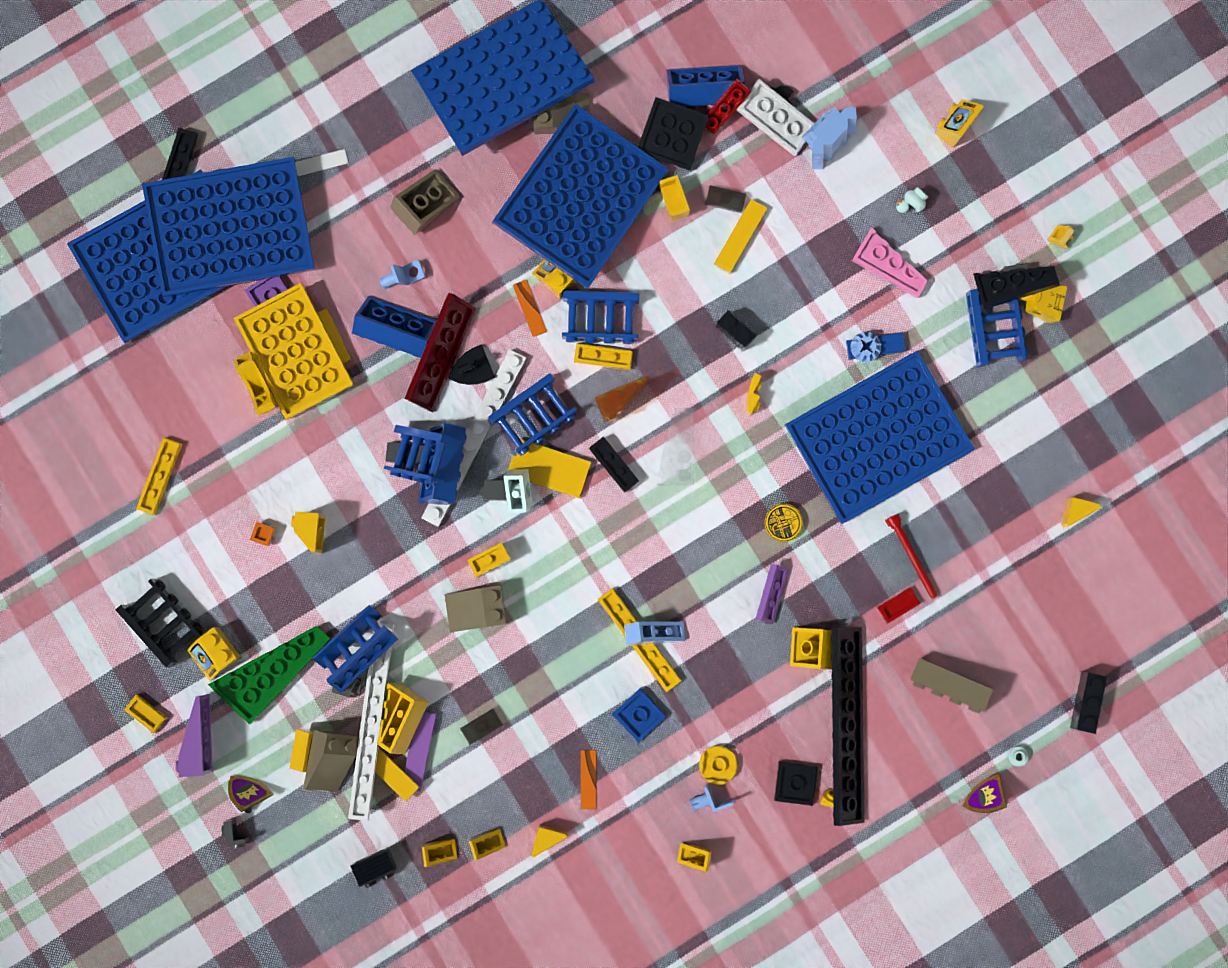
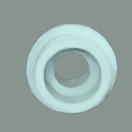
[1008,747,1028,766]

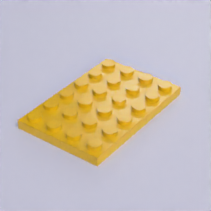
[233,283,354,420]

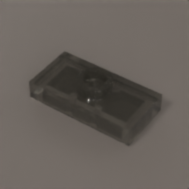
[705,185,746,213]
[460,708,503,745]

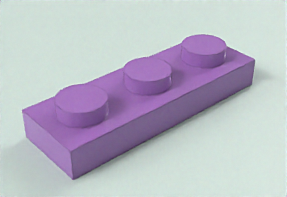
[756,564,789,624]

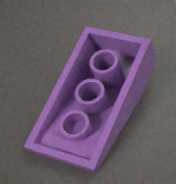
[176,694,213,777]

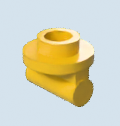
[820,789,833,808]

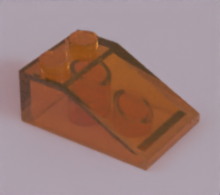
[594,375,649,424]

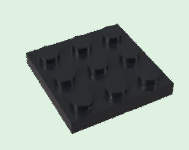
[638,97,709,171]

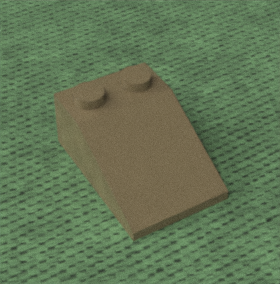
[533,93,590,135]
[390,169,460,235]
[444,585,507,633]
[303,730,359,791]

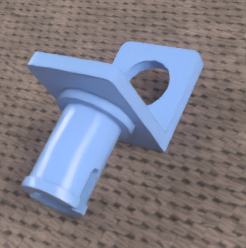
[379,260,425,289]
[689,783,736,812]

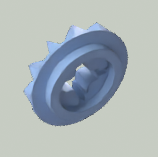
[851,332,881,362]

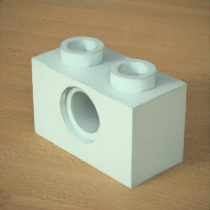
[504,469,533,513]

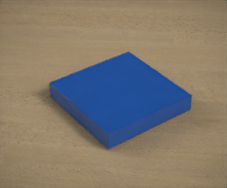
[612,688,667,743]

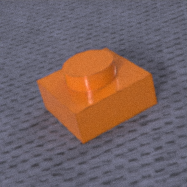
[250,522,276,546]

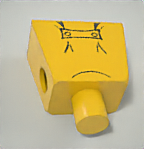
[1020,285,1067,324]

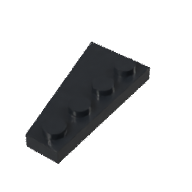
[973,266,1060,309]

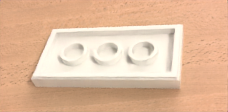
[736,79,814,156]

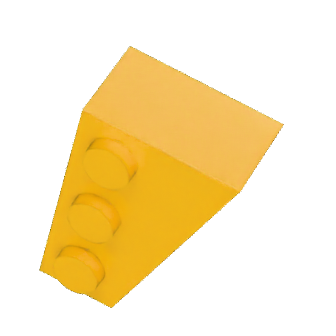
[377,683,429,754]

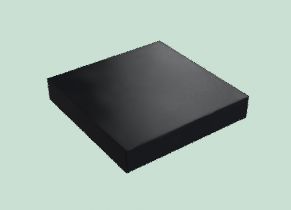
[774,761,818,806]

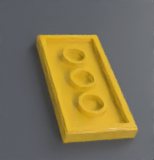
[507,439,591,498]

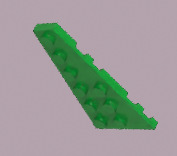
[208,626,331,724]

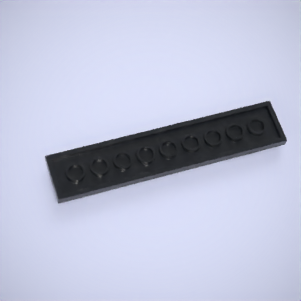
[831,627,864,826]

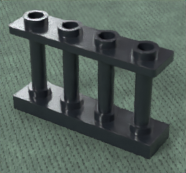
[115,579,204,668]

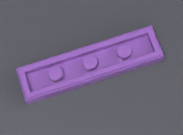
[405,711,437,791]

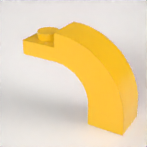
[233,351,277,416]

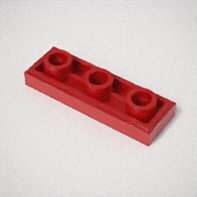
[705,79,751,135]

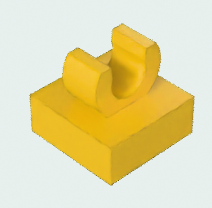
[1047,225,1074,249]

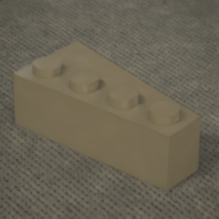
[910,658,993,714]

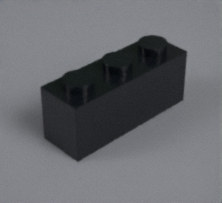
[1070,671,1107,734]

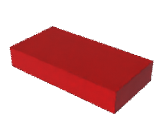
[877,587,920,624]

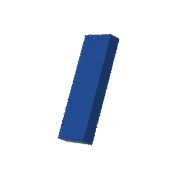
[846,332,906,360]

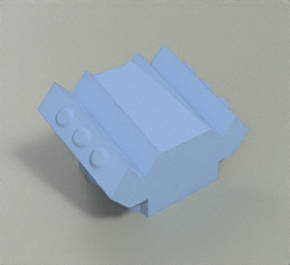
[802,107,857,169]

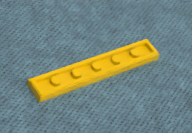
[597,588,682,692]

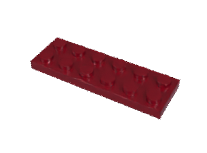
[404,293,476,413]

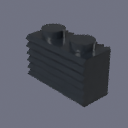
[716,310,757,351]
[350,847,398,888]

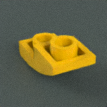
[746,373,763,415]

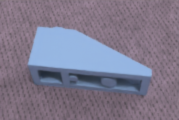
[624,622,685,645]

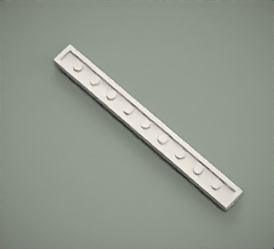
[421,349,527,527]
[348,623,395,821]

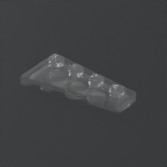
[656,408,694,485]

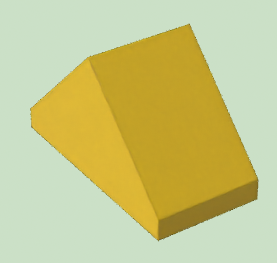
[1061,497,1102,528]
[531,825,568,858]
[469,829,506,860]
[422,839,457,867]
[677,843,712,872]

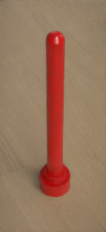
[885,513,937,599]

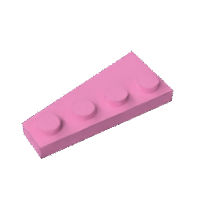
[852,227,928,298]

